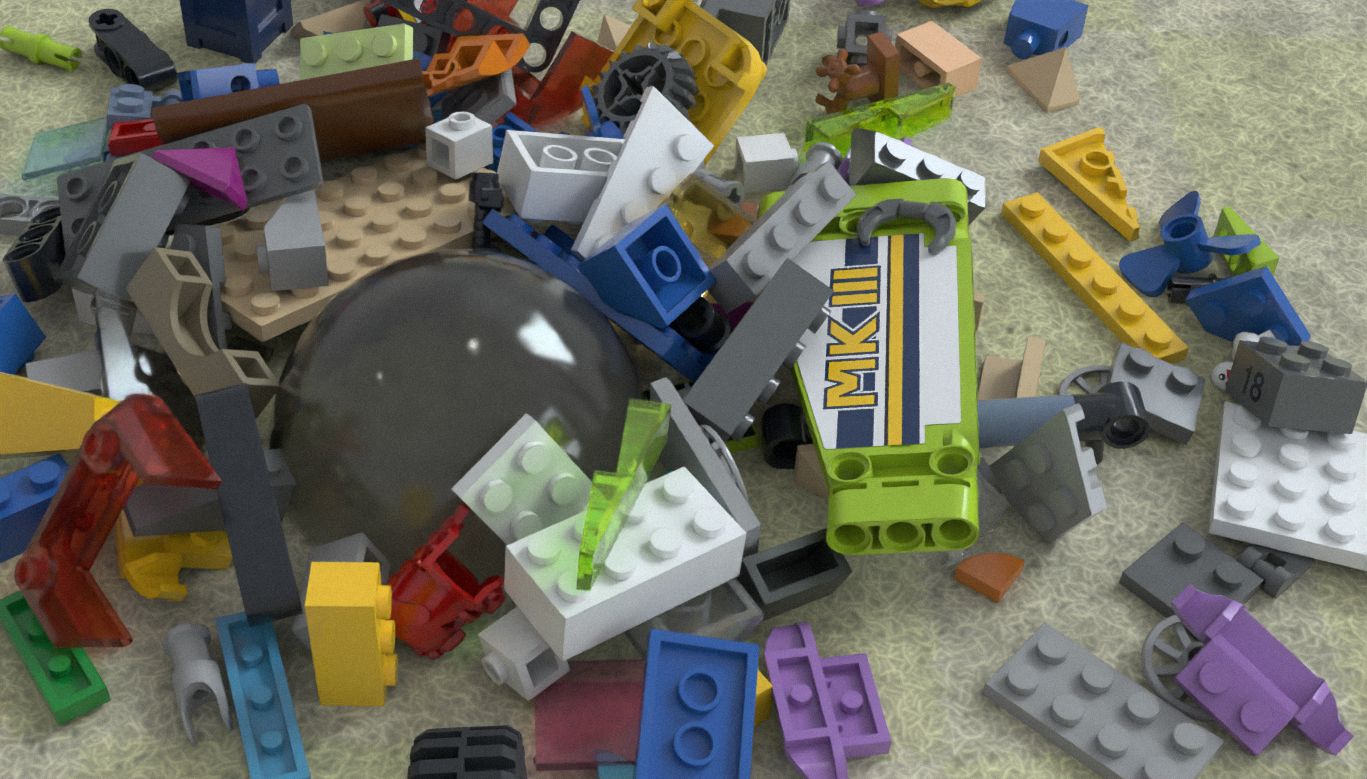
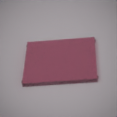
[533,659,645,771]

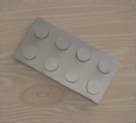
[982,622,1224,779]

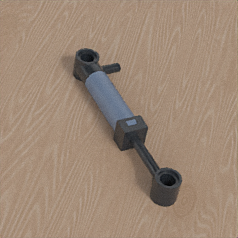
[761,381,1150,469]

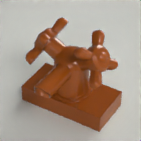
[815,31,900,123]

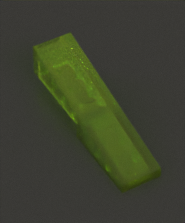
[803,83,956,158]
[576,399,671,591]

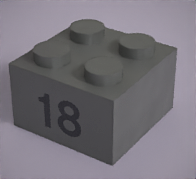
[1225,337,1367,434]

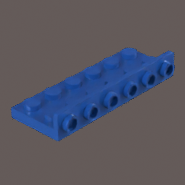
[482,209,717,384]

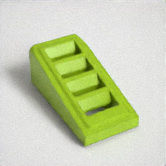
[1213,206,1279,277]

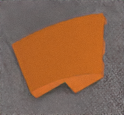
[422,33,530,97]

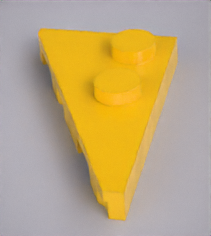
[1038,126,1140,242]

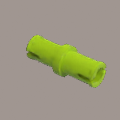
[0,25,82,72]

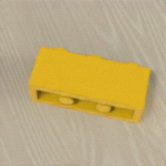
[305,562,398,706]

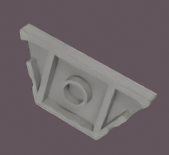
[980,403,1107,544]

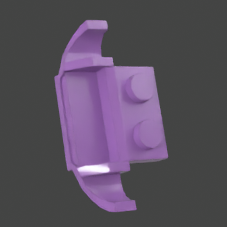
[1171,583,1354,756]
[762,621,891,779]

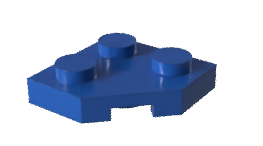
[1185,266,1311,346]

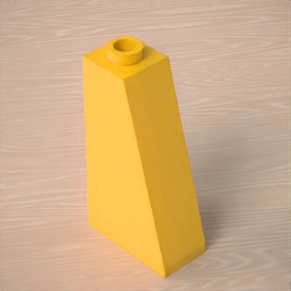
[0,372,125,459]

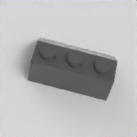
[849,128,985,225]
[53,153,191,304]

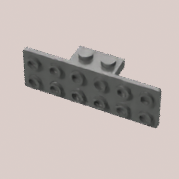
[57,104,324,254]

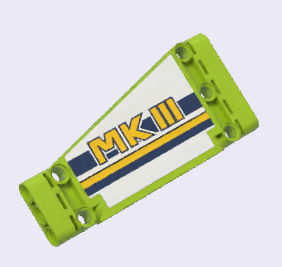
[757,178,980,555]

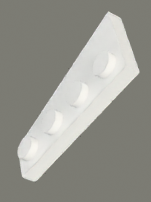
[571,86,714,261]

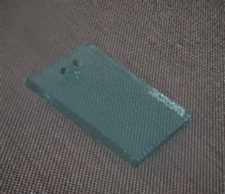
[22,117,109,182]

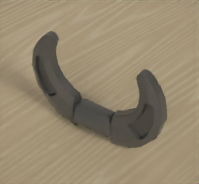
[857,198,956,254]

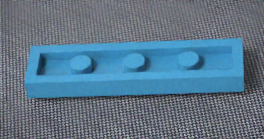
[215,611,311,779]

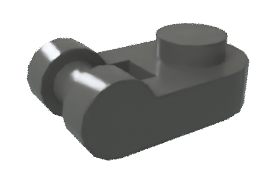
[1237,545,1315,599]

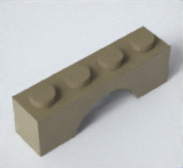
[126,247,281,419]

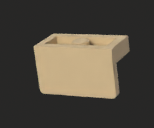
[978,336,1046,400]

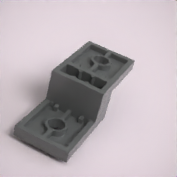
[700,0,791,66]

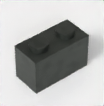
[724,528,852,628]

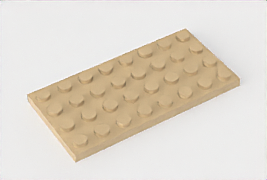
[166,143,528,342]

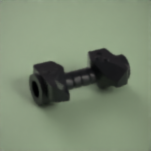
[464,172,504,272]

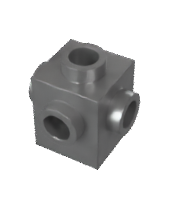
[836,10,892,67]

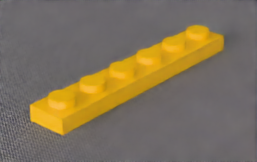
[1001,192,1189,364]

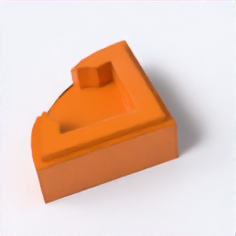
[954,553,1025,603]

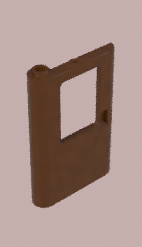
[151,58,434,162]

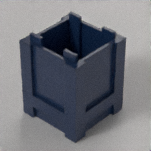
[179,0,294,64]

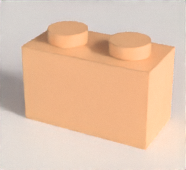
[895,21,982,103]

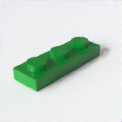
[0,581,111,726]

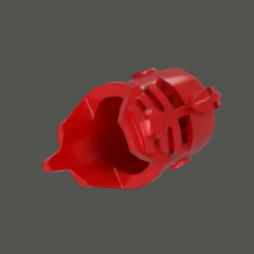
[385,503,505,659]

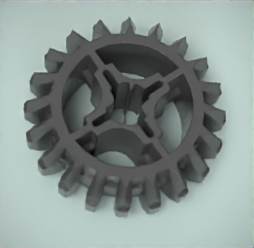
[591,41,700,134]

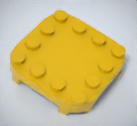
[579,0,767,165]

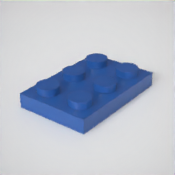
[633,629,759,779]

